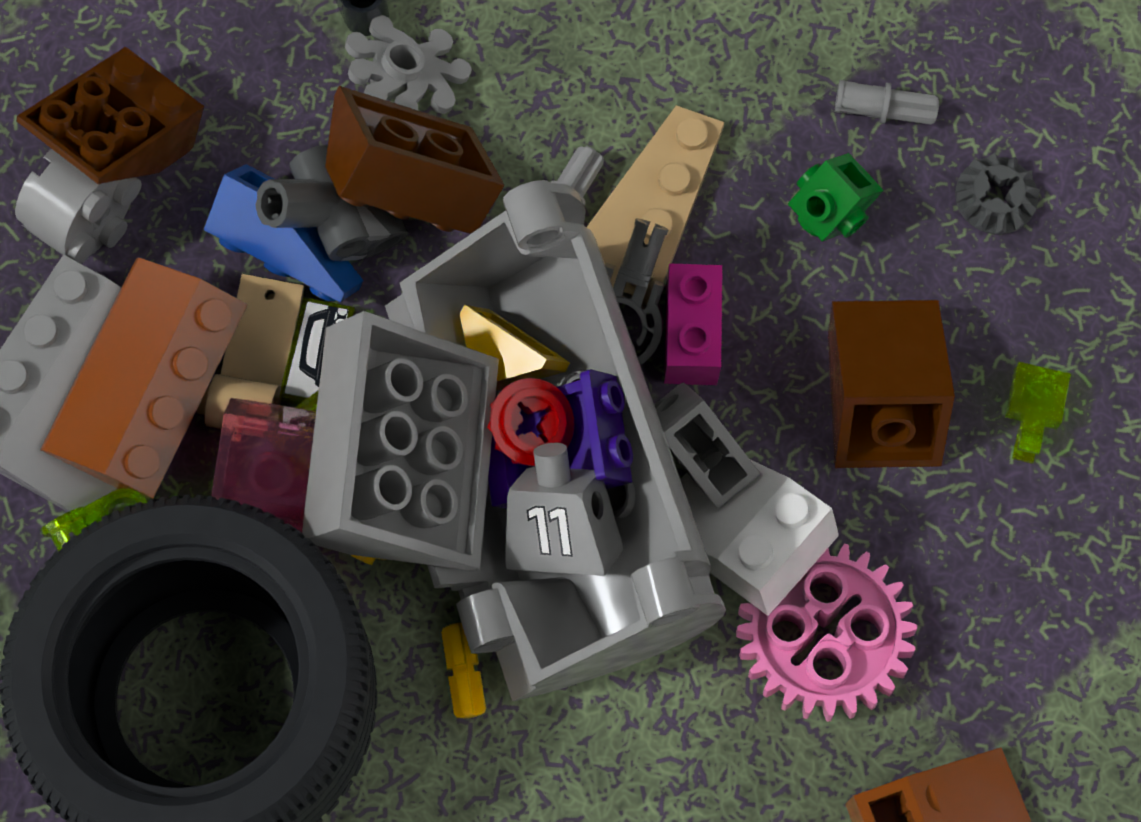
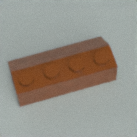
[40,258,248,499]

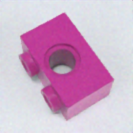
[664,263,722,385]

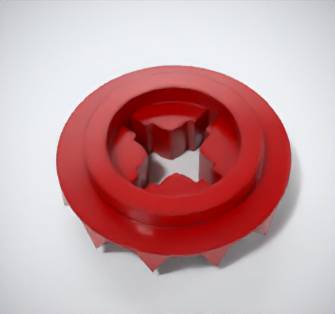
[487,378,574,467]

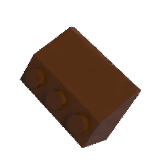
[325,86,505,234]

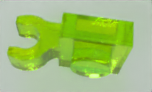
[1005,362,1071,464]

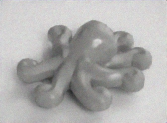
[345,15,472,114]

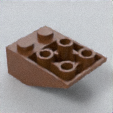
[845,747,1031,822]

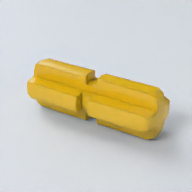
[441,623,486,719]

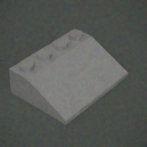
[0,254,121,525]
[302,311,499,571]

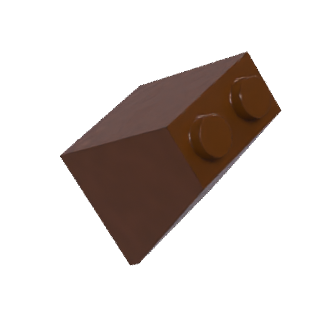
[828,300,955,468]

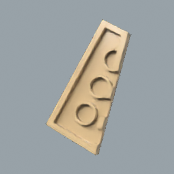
[586,105,725,305]

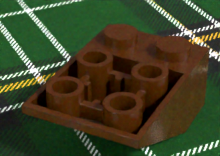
[16,47,204,184]

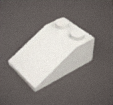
[680,452,839,616]

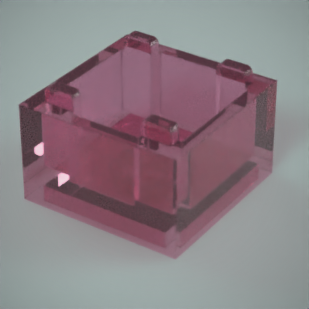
[211,397,316,533]

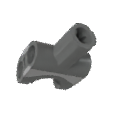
[255,145,408,261]

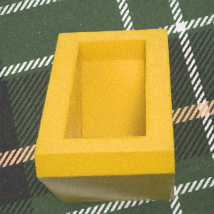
[460,305,570,391]

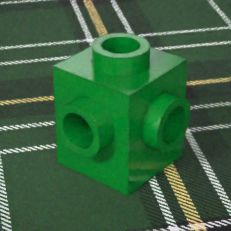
[788,153,884,242]

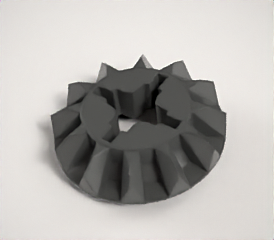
[955,153,1040,234]

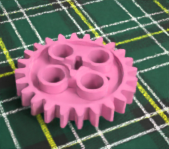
[736,544,917,722]

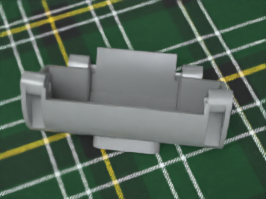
[385,180,726,701]

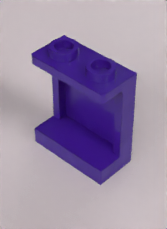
[488,369,633,509]

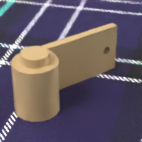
[197,274,305,438]

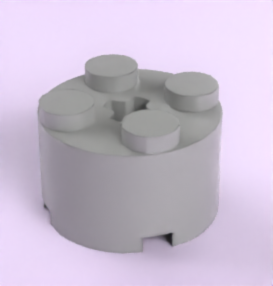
[15,149,142,264]

